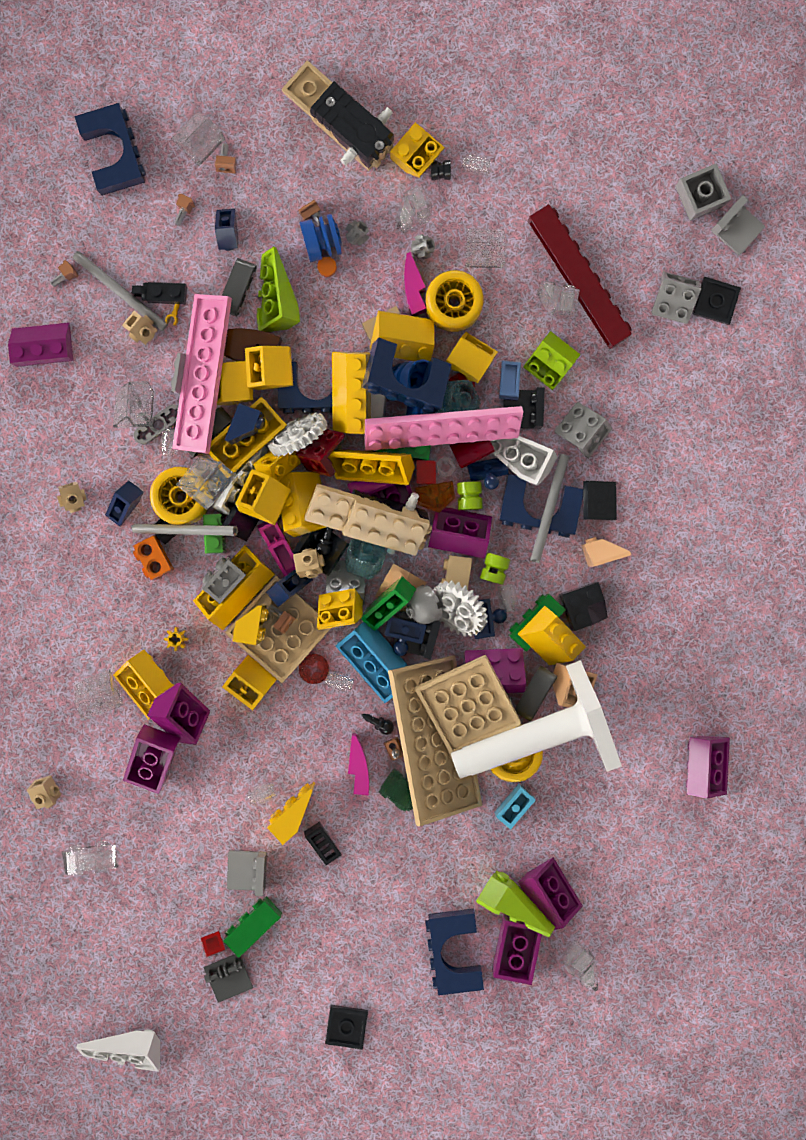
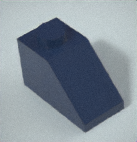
[215,208,238,251]
[225,403,265,445]
[105,480,144,527]
[266,569,313,607]

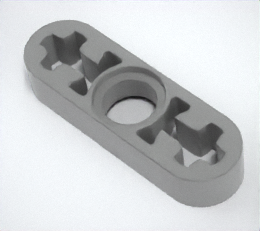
[134,404,178,445]

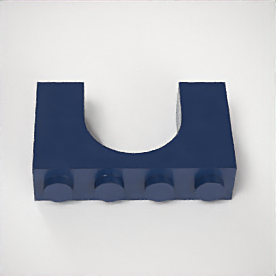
[74,103,146,196]
[362,338,452,413]
[278,361,332,414]
[498,474,583,538]
[425,908,484,996]

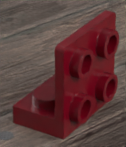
[295,429,345,477]
[449,441,495,468]

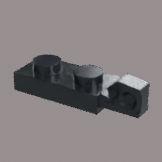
[131,282,187,305]

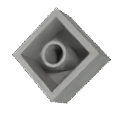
[675,164,731,221]

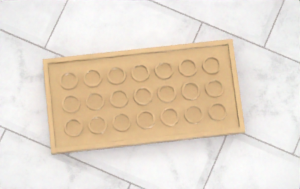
[388,655,482,826]

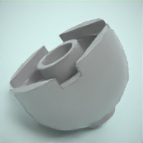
[406,585,442,624]

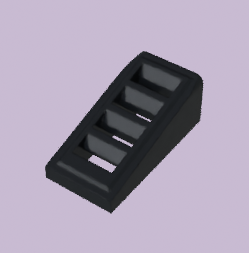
[304,821,342,865]

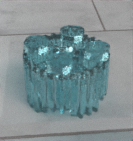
[437,380,481,413]
[345,539,387,580]

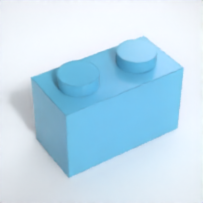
[494,784,536,829]

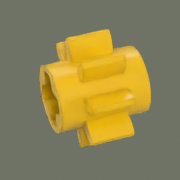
[164,627,189,651]

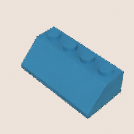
[336,622,408,703]

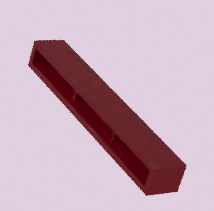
[527,204,632,350]

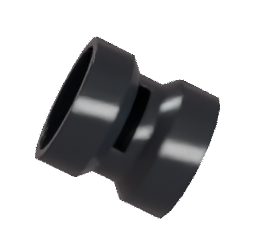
[431,160,451,180]

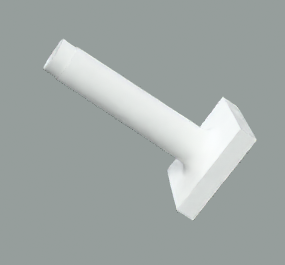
[451,660,622,779]

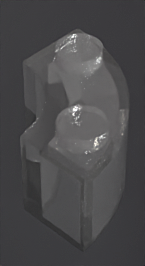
[62,841,119,875]

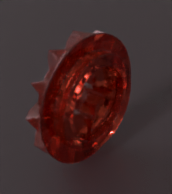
[298,653,329,684]

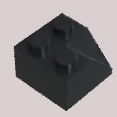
[559,582,608,631]

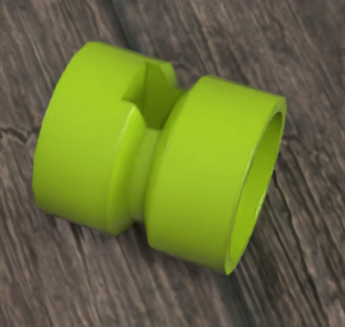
[457,482,483,510]
[480,553,511,585]

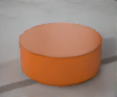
[317,257,337,277]

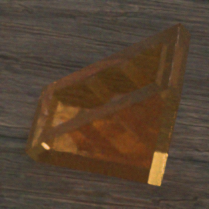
[415,481,455,513]

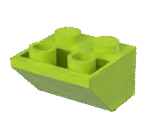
[523,331,581,390]

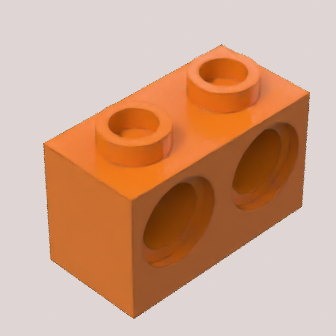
[133,535,174,580]

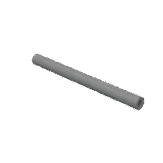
[73,251,168,331]
[530,454,569,563]
[132,524,238,536]

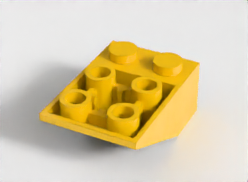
[267,782,315,845]

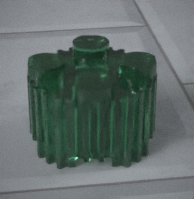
[379,768,413,812]

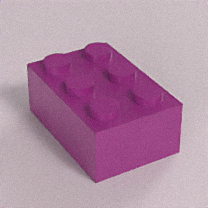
[464,648,526,693]
[123,724,180,794]
[492,914,542,985]

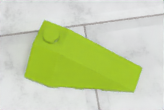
[256,246,300,332]
[476,871,556,937]

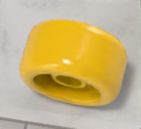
[425,270,484,332]
[150,467,211,525]
[490,724,543,782]

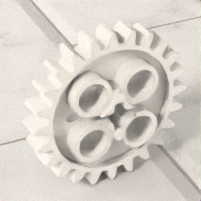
[268,412,328,457]
[433,580,488,637]

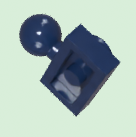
[467,458,509,490]
[474,598,507,639]
[384,616,427,656]

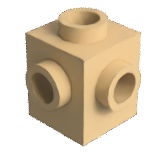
[122,311,158,345]
[57,482,87,513]
[293,548,325,578]
[27,775,61,809]

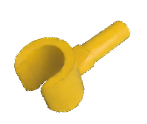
[165,304,180,326]

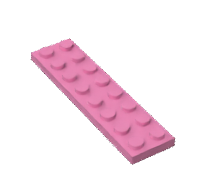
[172,294,232,454]
[364,406,523,451]

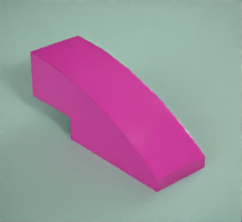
[404,252,426,317]
[257,521,296,577]
[348,733,370,796]

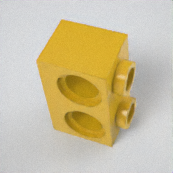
[253,450,301,481]

